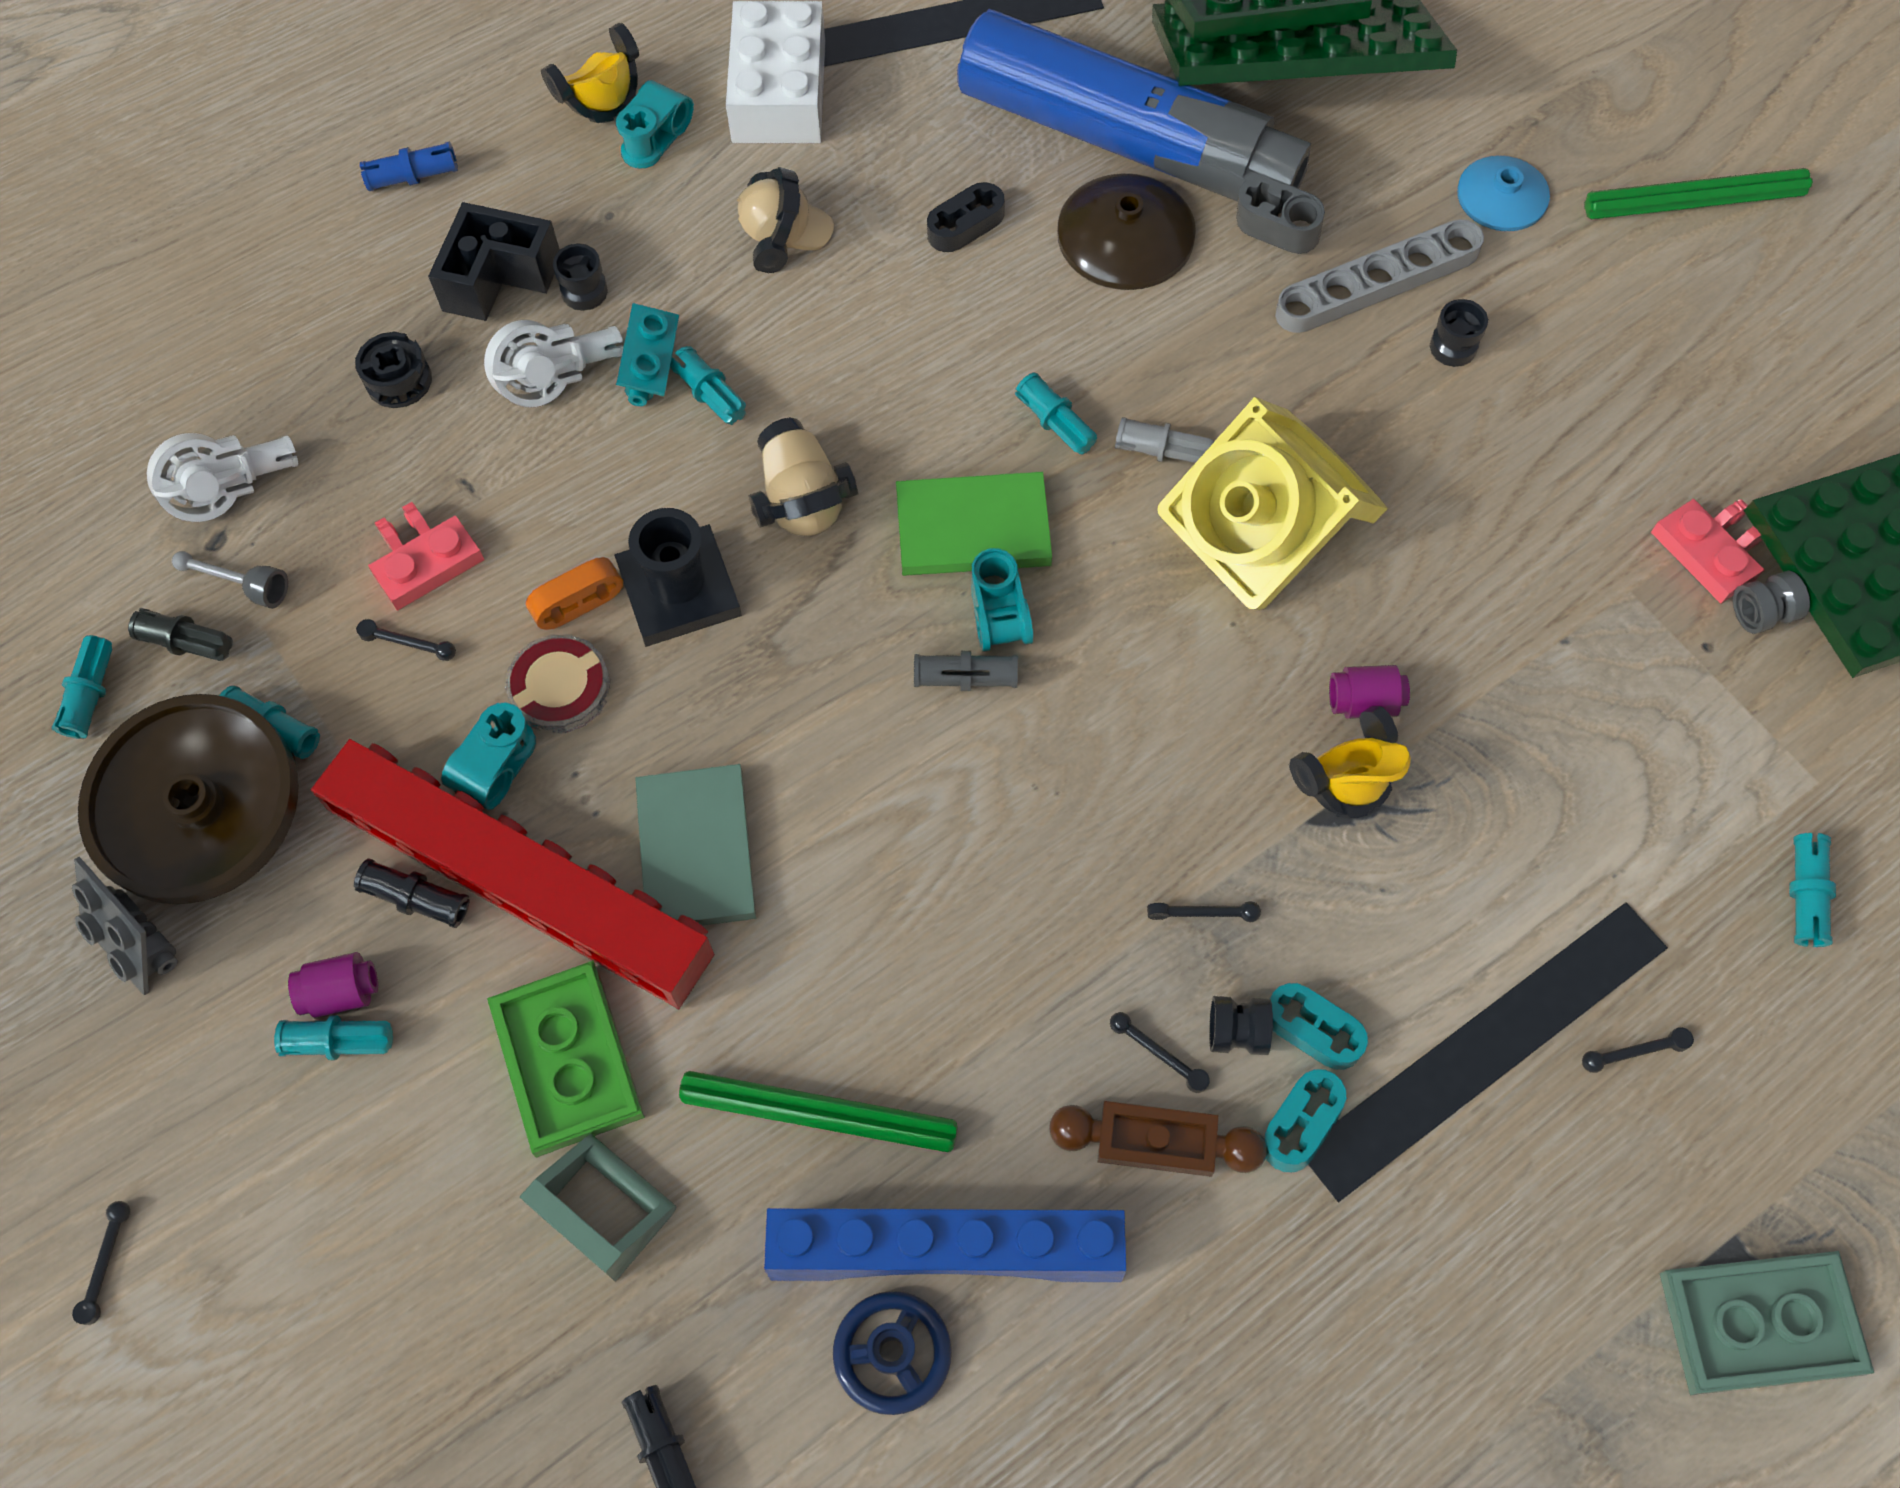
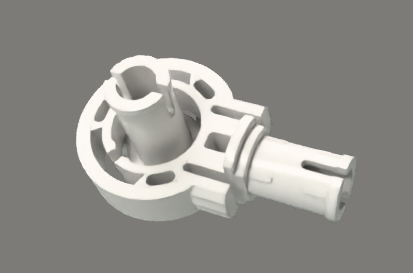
[484,320,624,407]
[147,433,298,522]

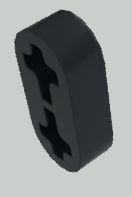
[927,182,1005,252]

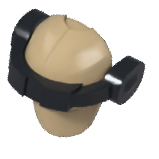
[737,167,834,273]
[748,429,858,536]

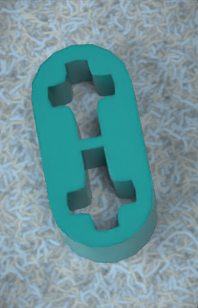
[1270,983,1368,1070]
[1264,1069,1347,1173]

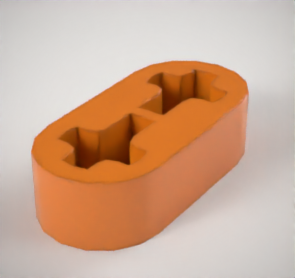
[526,557,623,630]

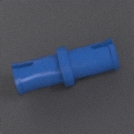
[360,141,458,191]

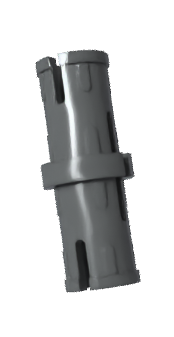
[914,650,1018,691]

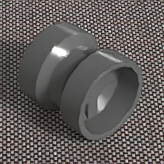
[1733,570,1810,634]

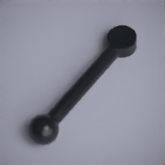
[356,619,456,661]
[1147,901,1261,923]
[1110,1012,1210,1093]
[1582,1027,1694,1073]
[72,1201,131,1325]

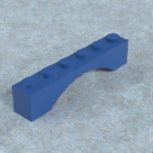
[764,1208,1126,1282]

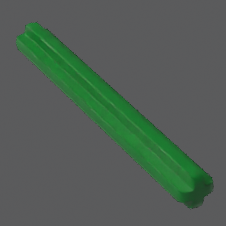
[1584,168,1813,220]
[679,1071,958,1152]

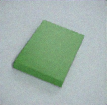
[896,472,1052,576]
[487,960,645,1158]

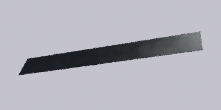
[824,0,1104,67]
[1299,902,1668,1203]

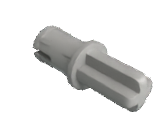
[1115,417,1214,463]

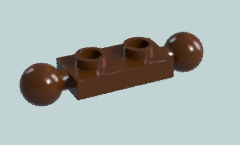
[1049,1101,1267,1177]

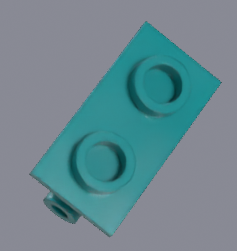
[616,303,679,406]

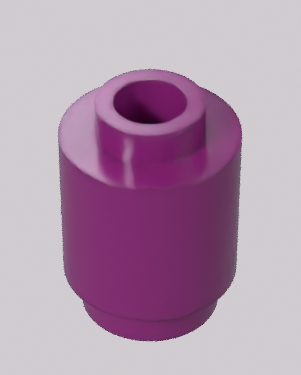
[1329,665,1410,719]
[288,952,378,1018]

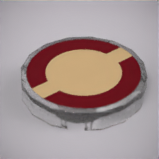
[505,634,611,733]

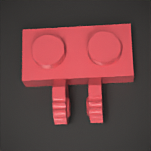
[1651,498,1765,604]
[368,502,484,611]

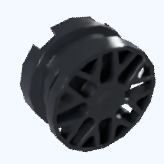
[355,332,432,408]

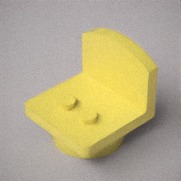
[1157,397,1388,610]

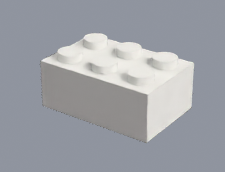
[726,1,825,143]

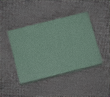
[635,764,757,926]
[1659,1251,1874,1396]

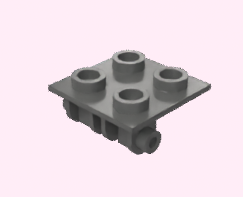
[72,856,178,995]

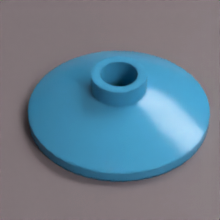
[1457,155,1550,231]

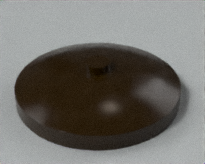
[78,694,299,904]

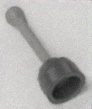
[172,551,288,609]

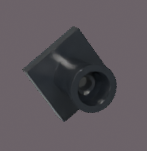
[614,508,742,647]

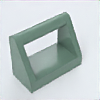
[520,1134,676,1282]

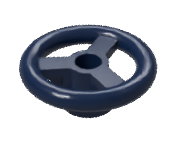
[833,1291,952,1415]

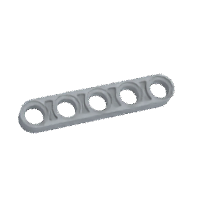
[1275,219,1484,333]

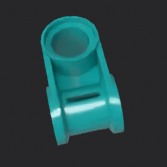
[616,80,694,169]
[971,548,1033,652]
[441,702,536,810]

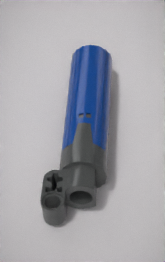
[957,9,1325,254]

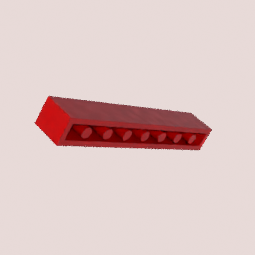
[310,738,715,1010]

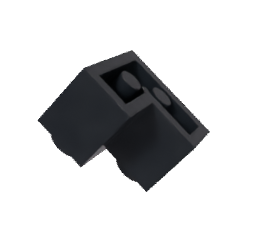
[428,202,560,321]

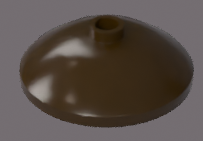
[1057,174,1196,290]

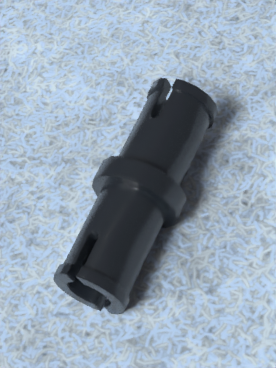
[354,858,470,928]

